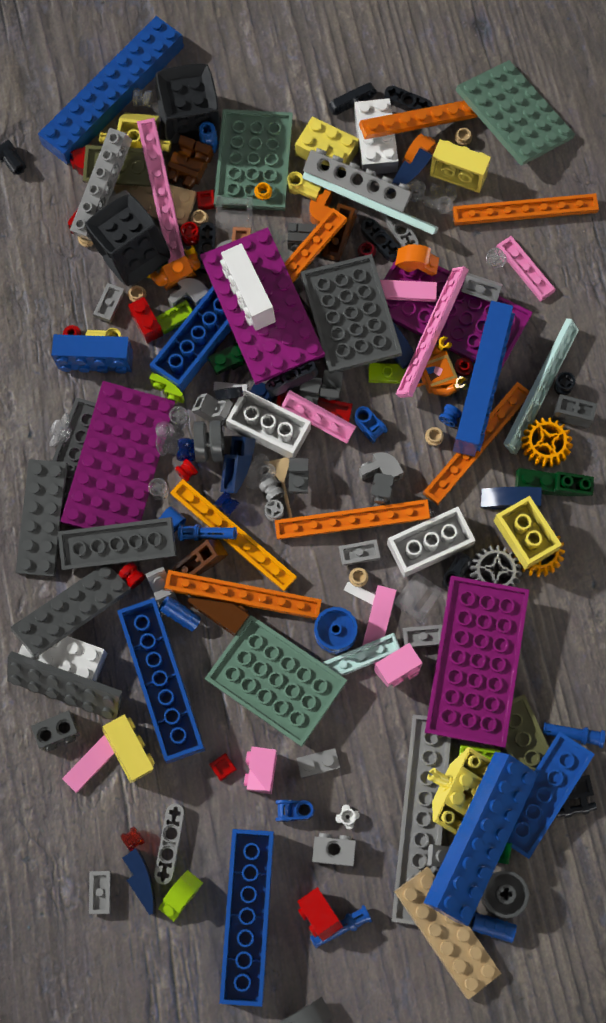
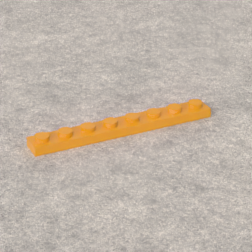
[170,479,297,592]

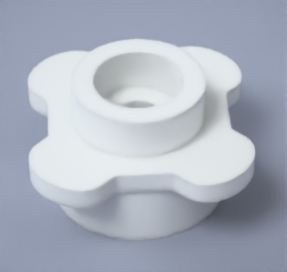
[336,805,360,829]

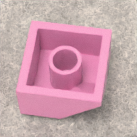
[374,643,422,687]
[244,746,277,794]

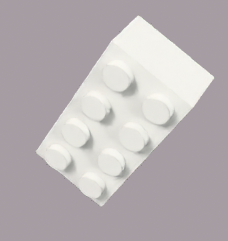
[354,98,398,174]
[220,243,276,331]
[226,389,311,458]
[387,507,476,578]
[18,636,108,682]

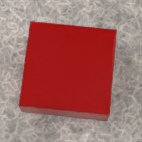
[197,189,216,210]
[209,753,237,781]

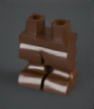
[167,135,214,190]

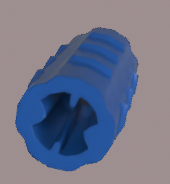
[199,121,218,154]
[159,596,201,632]
[471,912,517,943]

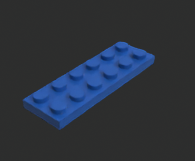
[507,731,595,859]

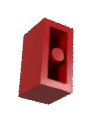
[128,297,163,343]
[297,887,343,941]

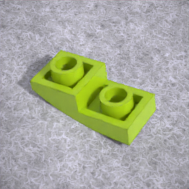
[149,372,185,403]

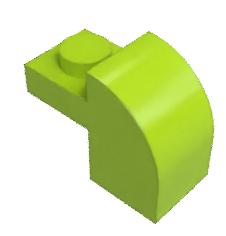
[158,870,203,922]

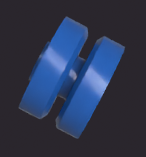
[314,607,358,655]

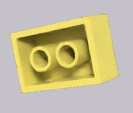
[295,117,359,171]
[430,139,491,193]
[494,496,562,570]
[102,714,155,784]

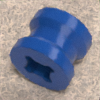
[438,404,462,427]

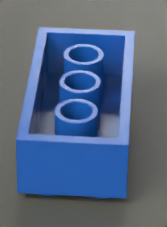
[51,334,133,374]

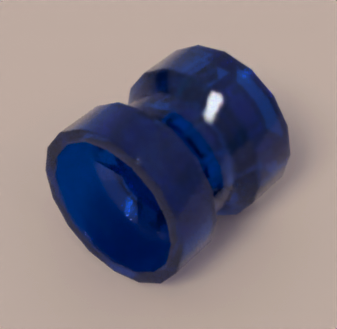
[176,438,195,462]
[213,491,240,517]

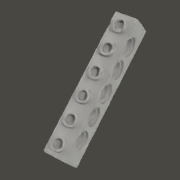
[70,127,132,241]
[303,148,413,213]

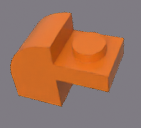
[402,134,437,163]
[309,188,332,224]
[395,244,439,276]

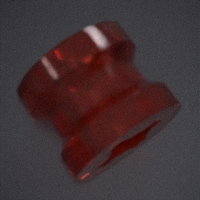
[120,826,145,852]

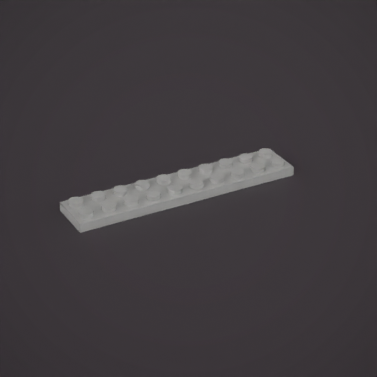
[391,714,451,925]

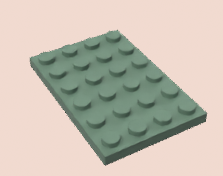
[455,60,575,166]
[214,109,293,211]
[204,615,348,747]

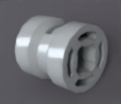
[259,477,285,501]

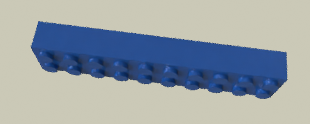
[38,16,184,165]

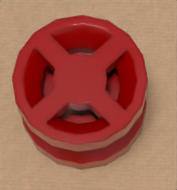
[174,459,198,482]

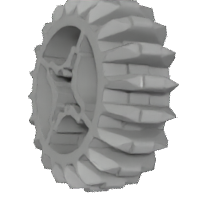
[469,545,522,587]

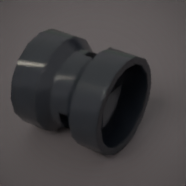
[554,372,575,395]

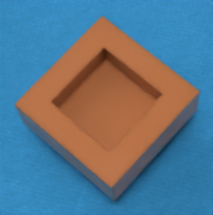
[232,227,251,242]

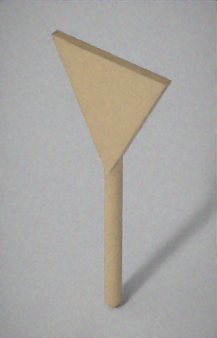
[264,457,292,518]

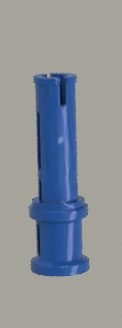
[178,524,237,541]
[542,722,606,748]
[310,905,373,949]

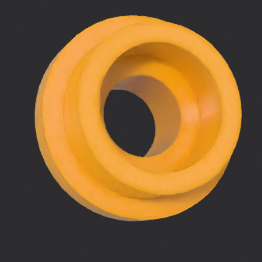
[254,182,272,200]

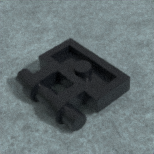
[556,775,597,818]

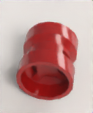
[180,222,199,246]
[118,562,146,589]

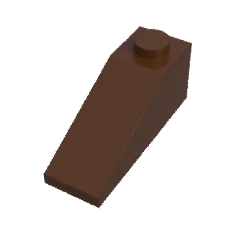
[322,203,359,261]
[166,539,228,576]
[188,598,249,637]

